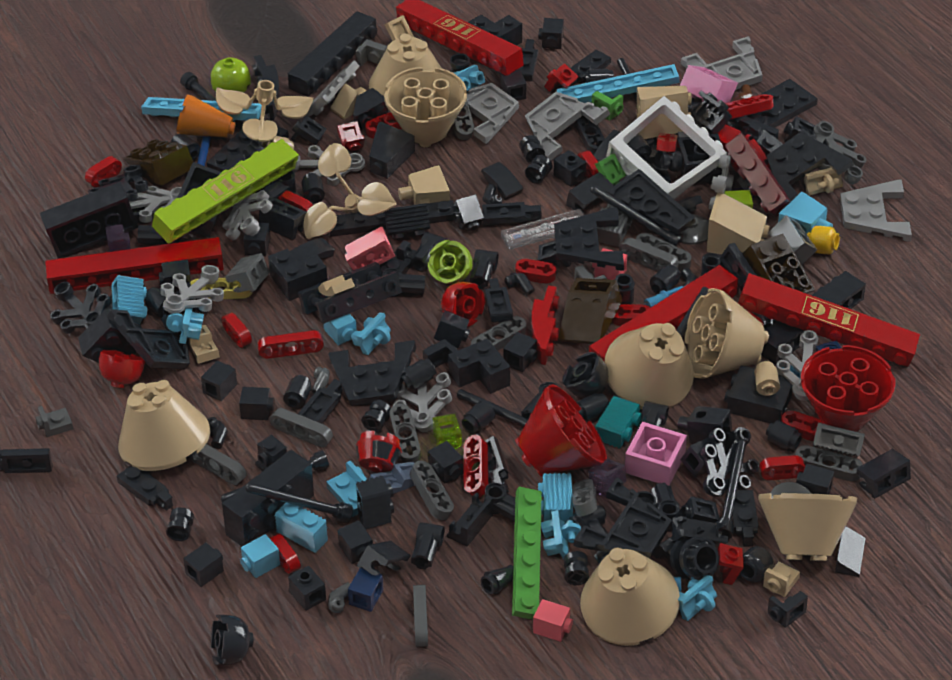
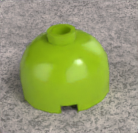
[211,57,251,92]
[428,240,473,284]

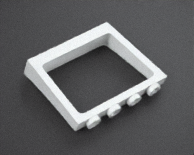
[606,96,727,199]

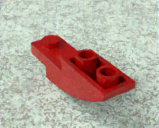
[532,285,560,365]

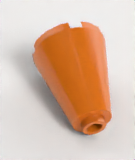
[177,94,236,137]

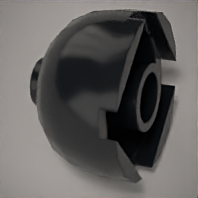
[562,352,609,398]
[211,614,254,665]

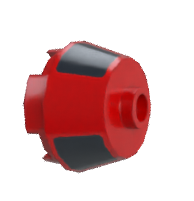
[356,431,402,473]

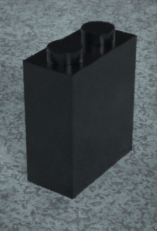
[724,365,793,423]

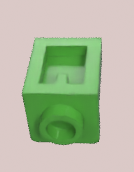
[591,91,624,121]
[595,154,626,186]

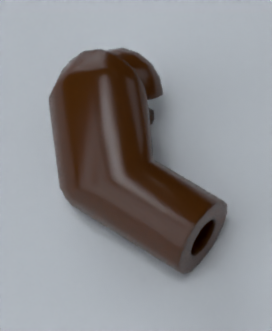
[733,84,753,101]

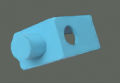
[778,192,833,234]

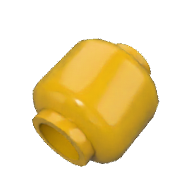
[807,226,840,254]

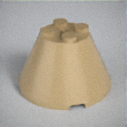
[369,34,442,110]
[384,67,467,147]
[684,288,769,379]
[604,323,694,409]
[118,380,210,471]
[758,493,857,561]
[580,548,680,646]

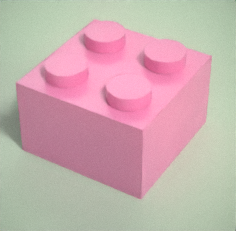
[680,65,738,103]
[625,422,687,486]

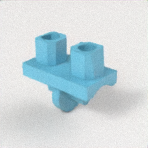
[454,65,485,91]
[166,308,204,344]
[351,312,391,355]
[541,510,581,559]
[678,575,717,621]

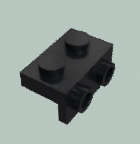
[691,91,733,134]

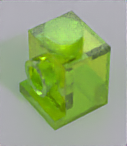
[432,413,462,450]

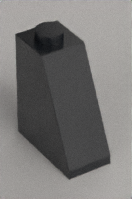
[369,122,415,179]

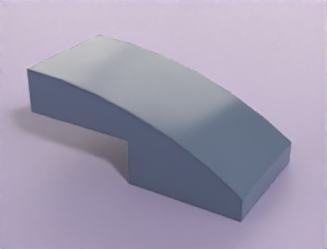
[369,462,414,493]

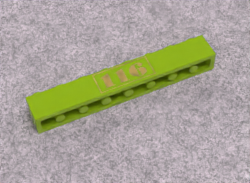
[152,139,299,244]

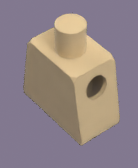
[398,165,450,205]

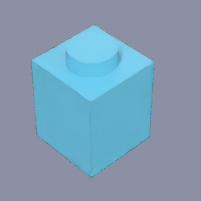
[324,313,357,345]
[240,534,280,578]

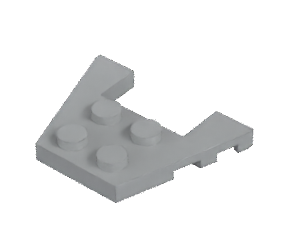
[681,36,762,90]
[467,83,519,144]
[525,92,610,161]
[840,180,912,241]

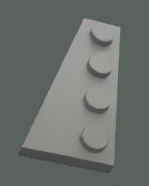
[307,60,359,117]

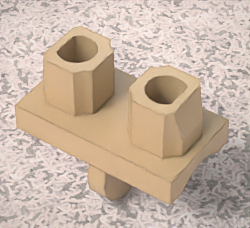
[804,167,843,195]

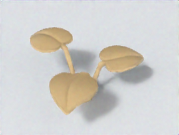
[216,80,313,142]
[303,143,397,240]

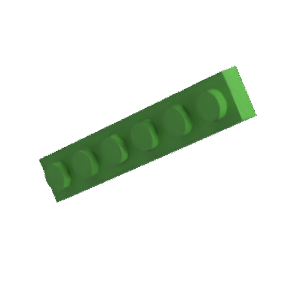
[512,487,542,620]

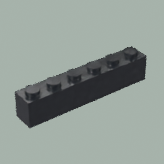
[287,11,377,97]
[761,271,866,365]

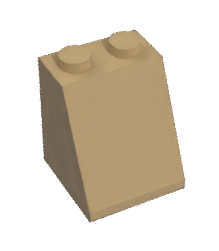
[637,86,692,139]
[707,193,770,254]

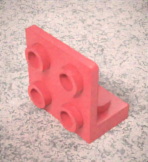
[344,227,395,270]

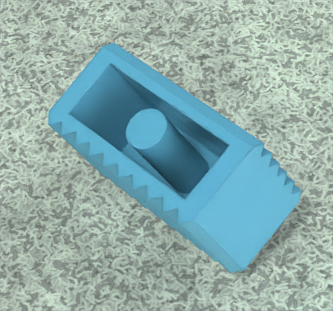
[112,275,147,324]
[538,473,573,523]
[275,503,328,553]

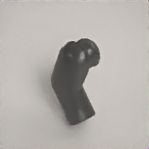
[311,367,330,393]
[328,582,350,613]

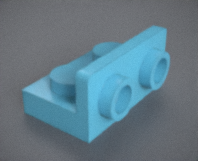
[326,461,367,517]

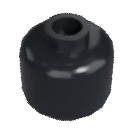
[740,546,774,583]

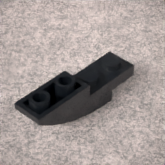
[251,55,280,121]

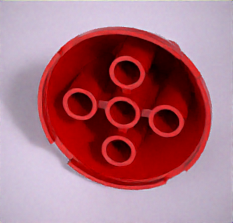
[801,345,896,432]
[515,384,607,477]

